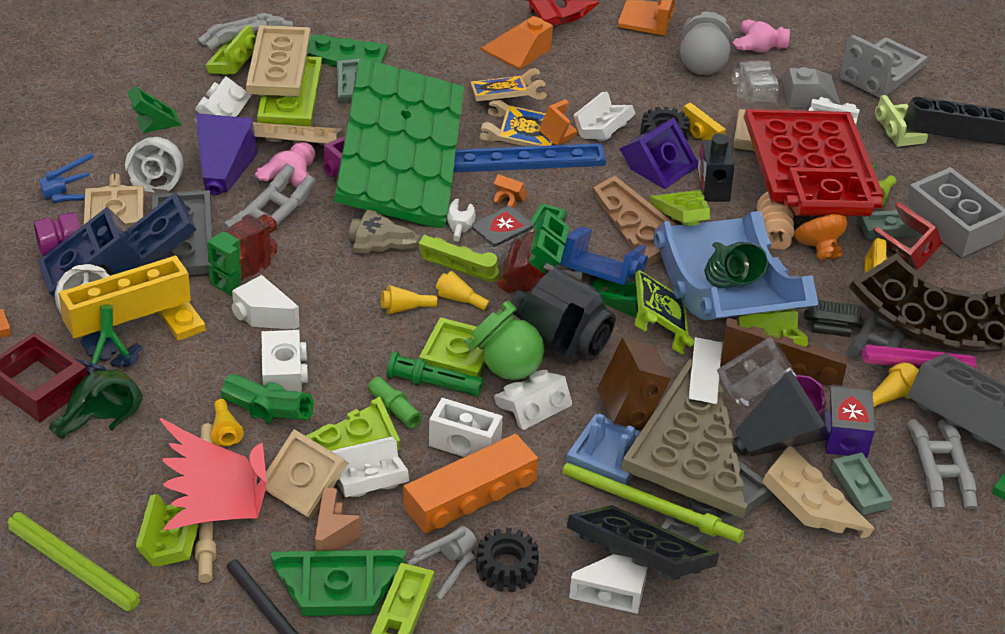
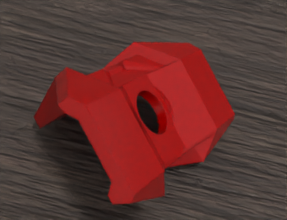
[526,0,599,28]

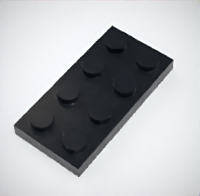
[567,505,719,580]

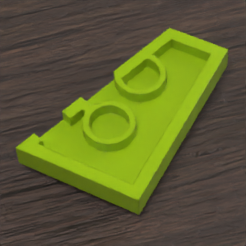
[649,190,710,226]

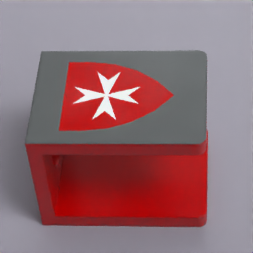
[873,202,943,270]

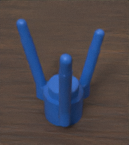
[39,153,94,203]

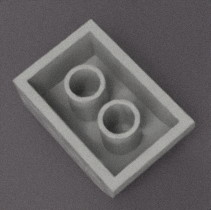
[908,167,1005,258]

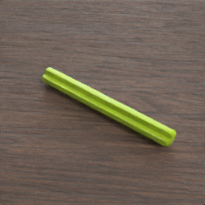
[7,512,140,612]

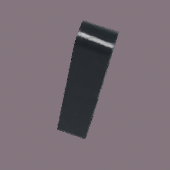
[903,96,1005,145]

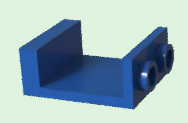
[558,226,648,285]

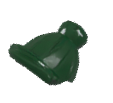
[704,241,768,288]

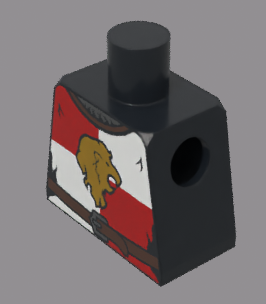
[697,134,734,202]

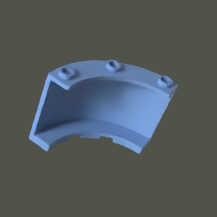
[654,211,819,320]

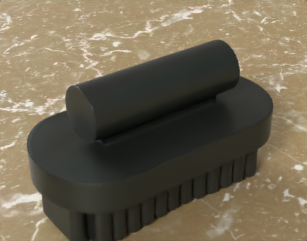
[803,299,863,337]

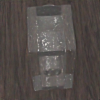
[717,337,796,407]

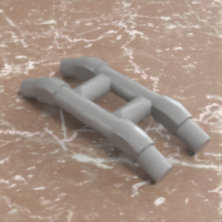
[197,13,293,51]
[221,163,317,245]
[907,419,978,510]

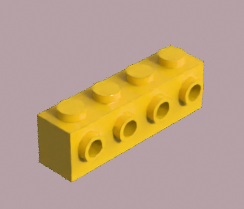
[58,256,191,339]

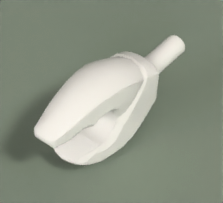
[447,199,476,241]

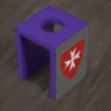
[824,386,875,458]

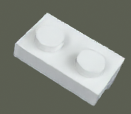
[193,76,251,123]
[574,92,635,141]
[494,370,572,430]
[332,437,409,497]

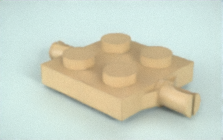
[84,173,144,228]

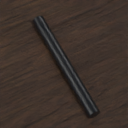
[226,559,298,634]

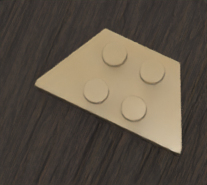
[762,446,874,538]

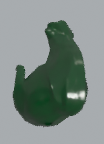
[49,369,143,438]

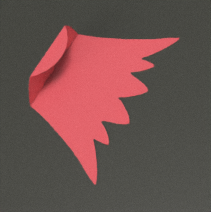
[160,418,267,531]

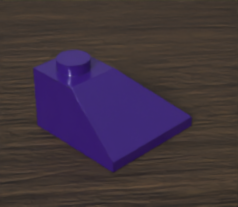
[620,118,698,189]

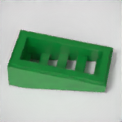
[591,277,638,318]

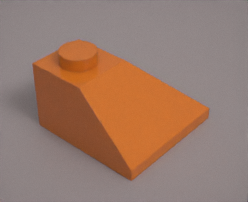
[481,16,553,70]

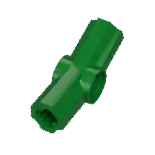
[221,373,315,424]

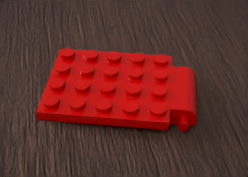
[744,109,883,217]

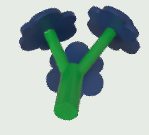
[75,304,143,375]

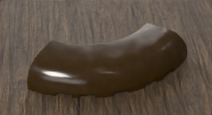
[849,253,1005,352]

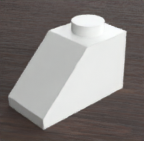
[232,275,300,329]
[569,554,648,614]

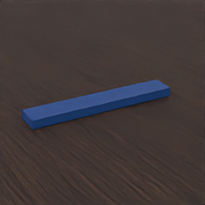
[453,143,606,172]

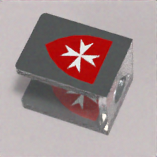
[471,206,534,269]

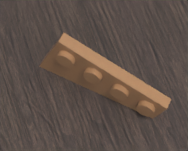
[593,175,677,268]

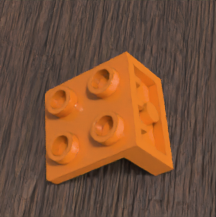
[618,0,676,36]

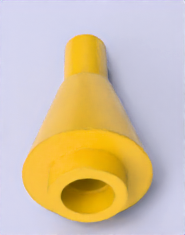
[436,271,490,311]
[380,285,437,315]
[211,399,244,446]

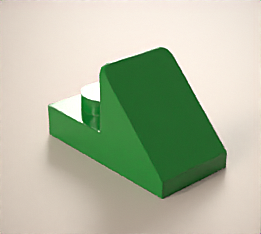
[128,85,181,133]

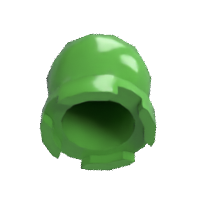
[464,300,544,381]

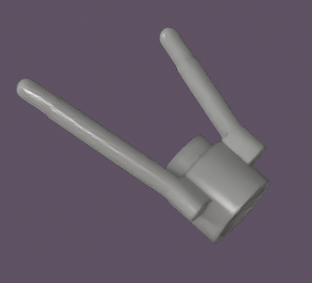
[406,526,477,599]

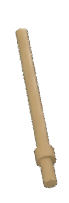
[195,423,216,583]

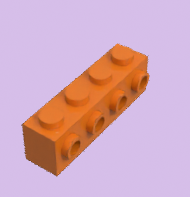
[403,433,538,534]

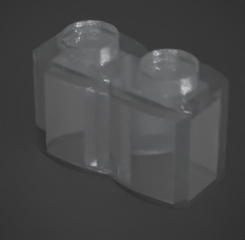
[732,61,779,106]

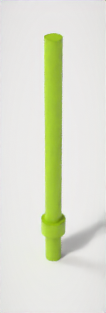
[563,462,744,544]

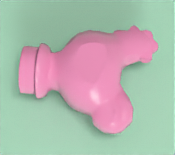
[732,19,790,53]
[255,141,315,187]

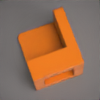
[539,99,578,145]

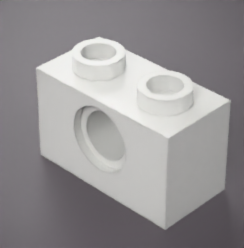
[261,330,308,392]
[429,398,503,457]

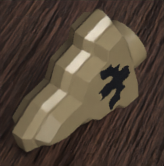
[349,209,420,254]

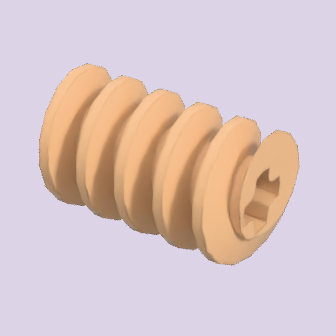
[757,192,794,250]

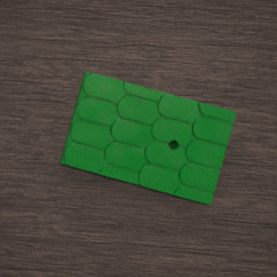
[333,58,464,228]

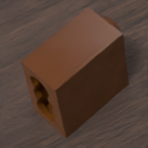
[597,337,671,431]

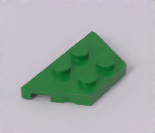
[271,550,406,616]

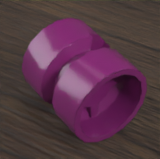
[33,212,80,257]

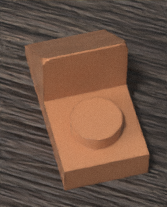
[315,487,361,551]

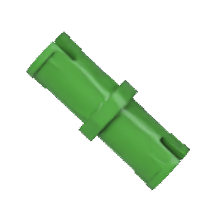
[368,377,422,429]

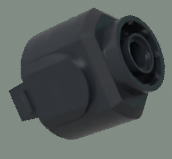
[511,263,616,365]

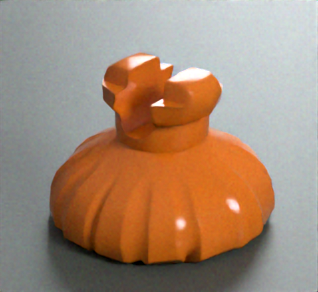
[794,214,848,261]

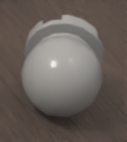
[680,11,732,76]

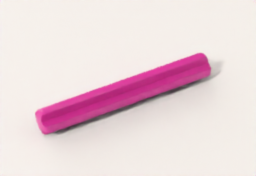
[861,345,977,369]

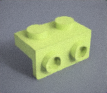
[875,95,928,147]

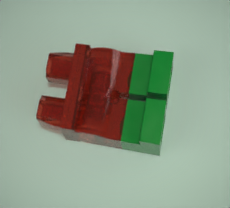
[497,210,570,293]
[207,214,278,296]

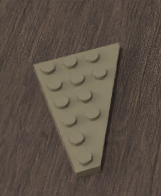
[621,359,748,519]

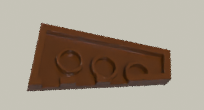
[720,317,847,385]

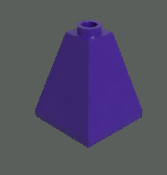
[196,113,258,195]

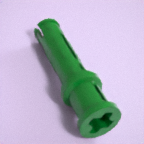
[386,351,483,397]

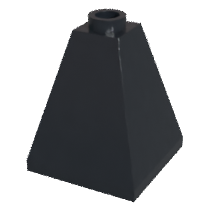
[734,370,829,456]

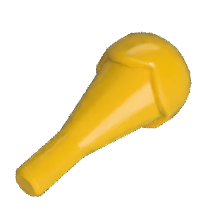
[873,363,919,408]

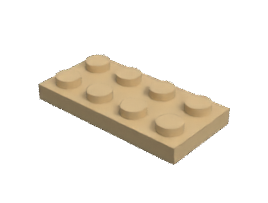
[246,25,311,97]

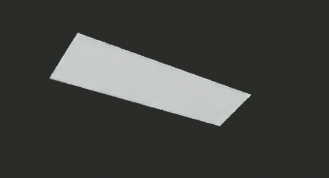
[689,337,722,404]

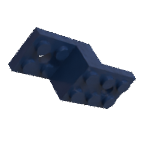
[38,192,197,298]

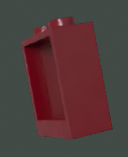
[0,332,87,422]

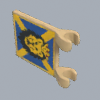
[470,68,547,101]
[480,99,553,147]

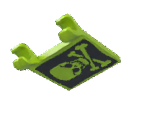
[635,270,695,355]

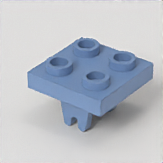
[566,413,641,485]

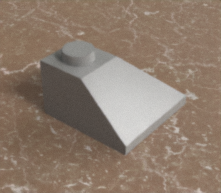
[781,67,841,107]

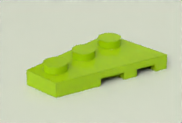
[306,396,400,452]

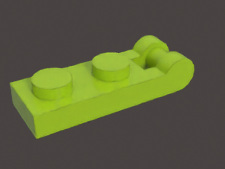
[419,235,500,282]
[371,563,434,634]

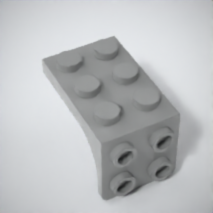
[839,35,928,98]

